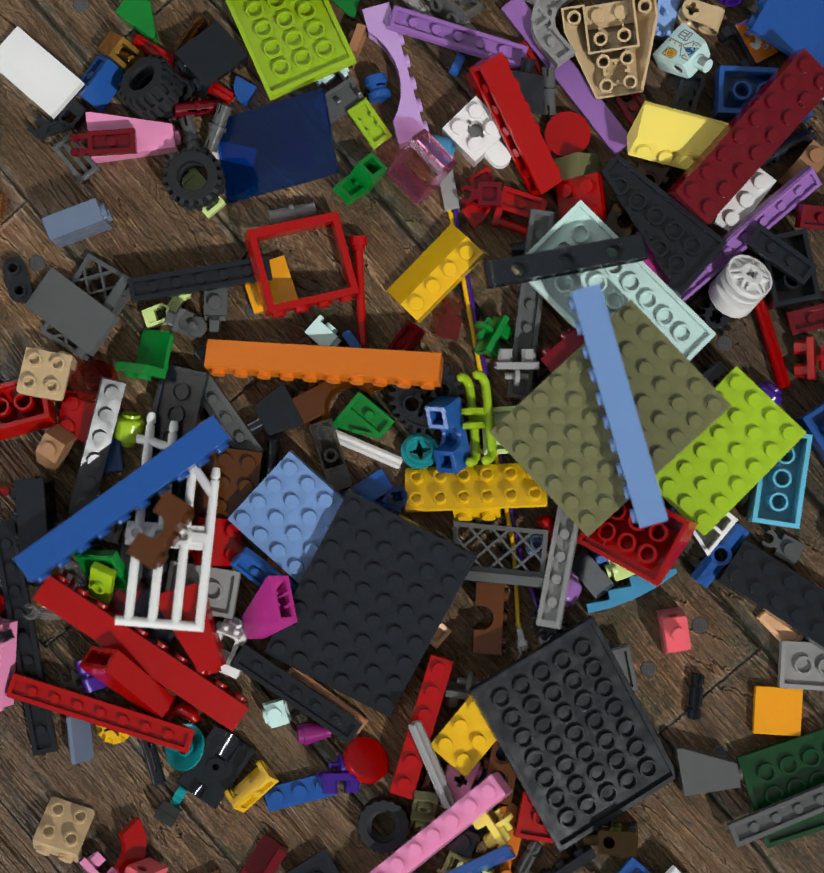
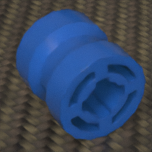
[363,73,391,104]

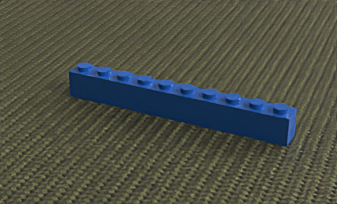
[13,415,231,583]

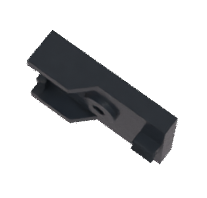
[177,722,256,809]

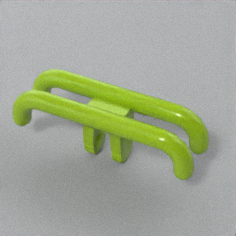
[457,370,497,467]

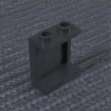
[173,21,248,97]

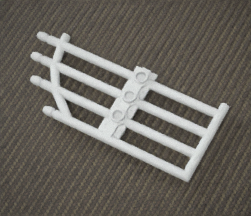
[115,412,220,632]

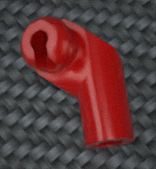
[165,702,200,724]

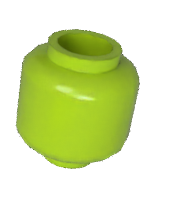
[114,411,146,447]

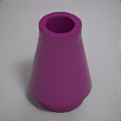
[296,722,331,746]

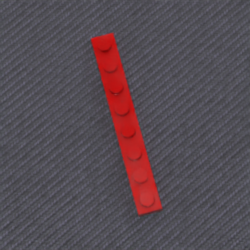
[6,672,196,753]

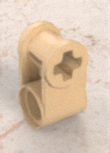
[677,0,725,36]

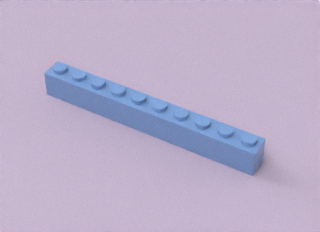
[568,283,668,528]

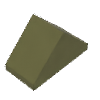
[554,152,600,180]

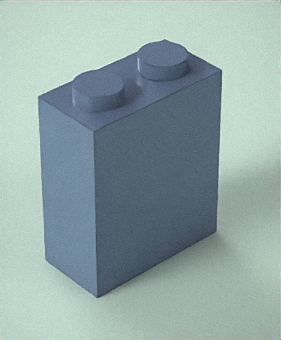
[42,198,114,248]

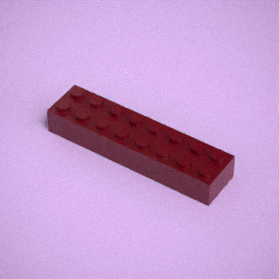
[666,48,824,225]

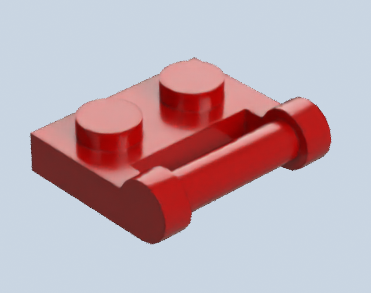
[490,185,548,236]

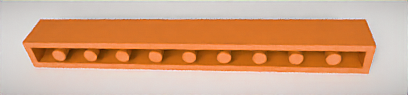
[204,339,444,390]

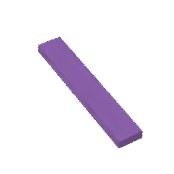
[387,5,529,70]

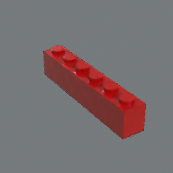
[469,52,563,195]
[389,652,454,799]

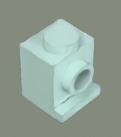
[305,315,342,347]
[262,697,292,729]

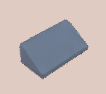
[66,716,94,765]

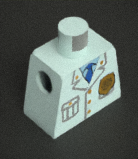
[653,22,713,79]

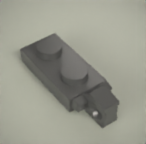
[203,288,229,333]

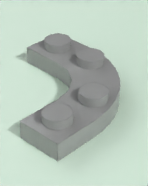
[531,0,576,68]

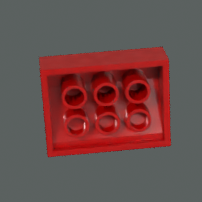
[577,499,698,587]

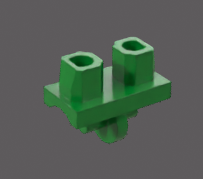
[473,314,514,358]

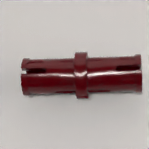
[172,98,220,118]

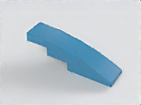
[584,567,677,613]

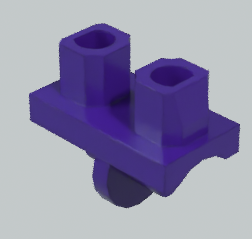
[317,754,360,794]

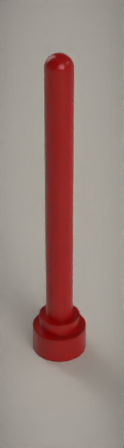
[348,235,368,348]

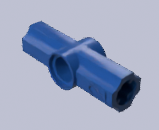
[690,522,750,589]

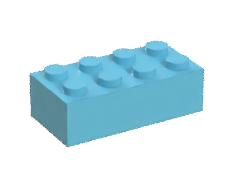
[746,434,813,529]

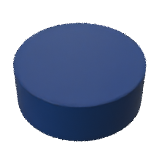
[448,52,466,77]

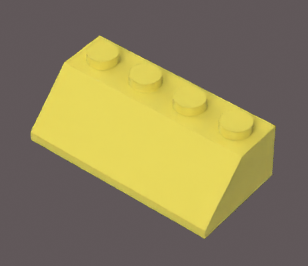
[626,101,729,170]

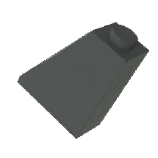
[673,744,743,796]

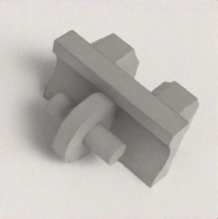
[494,349,539,386]

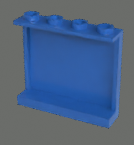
[744,0,824,67]

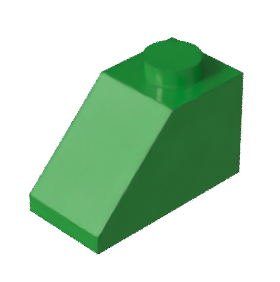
[115,0,159,45]

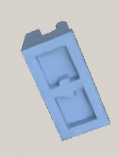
[654,0,680,41]

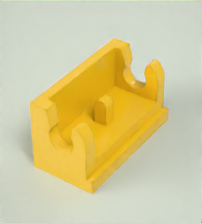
[224,760,279,813]

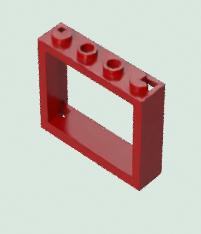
[243,211,359,318]

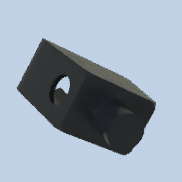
[511,57,544,115]
[246,384,305,437]

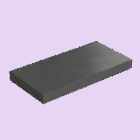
[25,267,120,356]

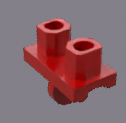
[794,337,824,381]

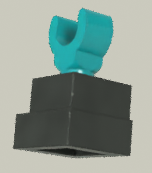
[153,786,188,828]

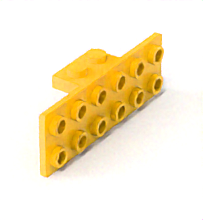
[405,463,547,522]

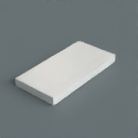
[0,26,85,119]

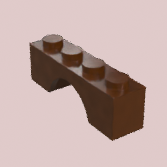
[292,380,391,429]

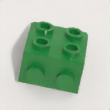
[114,330,174,381]

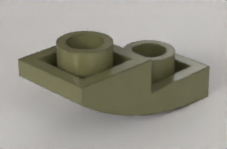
[409,790,438,832]

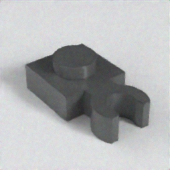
[759,530,805,566]

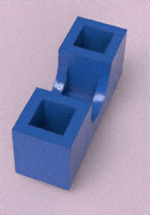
[425,396,471,474]

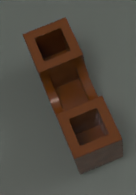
[126,491,195,570]
[472,581,509,655]

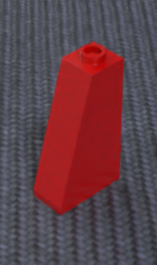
[158,582,227,675]
[79,646,175,718]

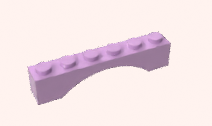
[362,2,429,149]

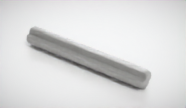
[409,720,456,809]

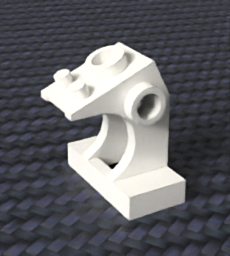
[216,617,247,679]

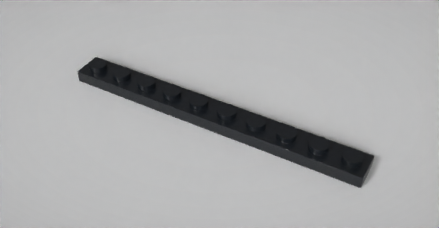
[0,519,59,756]

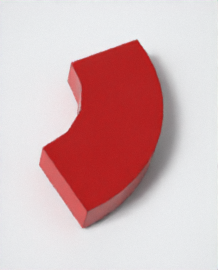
[461,165,494,230]
[113,817,147,873]

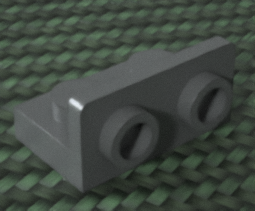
[427,0,483,26]

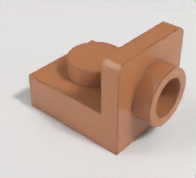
[347,23,367,59]

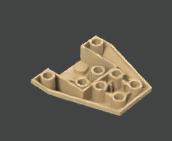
[561,0,658,100]

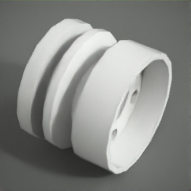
[708,255,773,318]

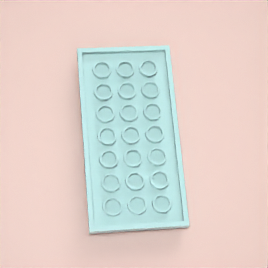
[513,200,716,361]

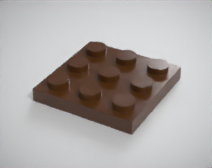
[193,447,264,518]

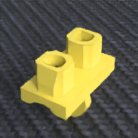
[473,808,513,849]

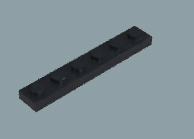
[127,256,273,303]
[231,643,362,744]

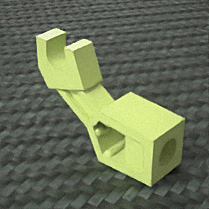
[141,294,192,329]

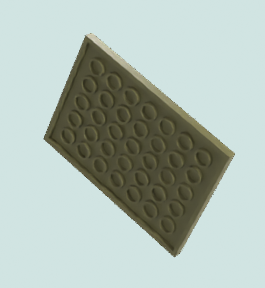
[489,300,731,537]

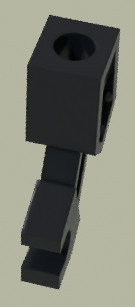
[27,98,88,140]

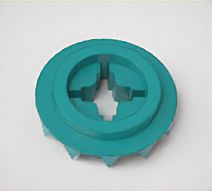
[401,433,438,470]

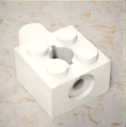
[442,96,511,169]

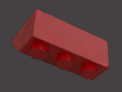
[0,380,58,440]

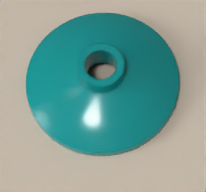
[165,723,205,771]

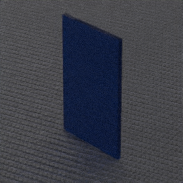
[218,88,339,204]

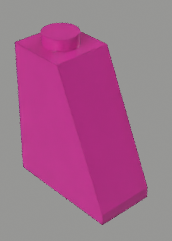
[242,576,297,639]

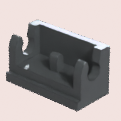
[312,76,364,127]

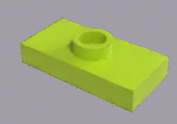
[347,97,393,150]
[88,561,116,604]

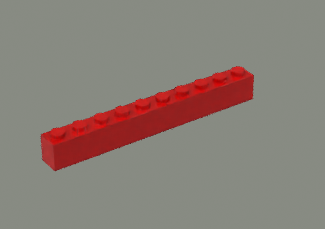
[32,572,249,732]

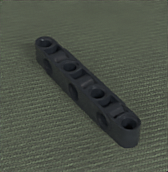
[481,234,648,289]

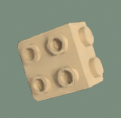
[16,347,78,401]
[33,797,95,864]

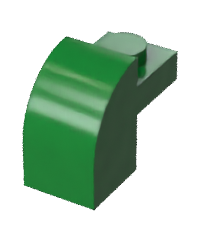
[333,152,388,206]

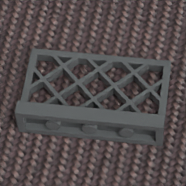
[40,253,130,362]
[452,521,549,588]

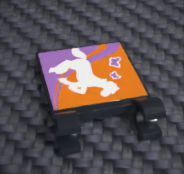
[717,16,782,67]

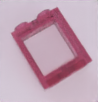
[386,129,458,205]

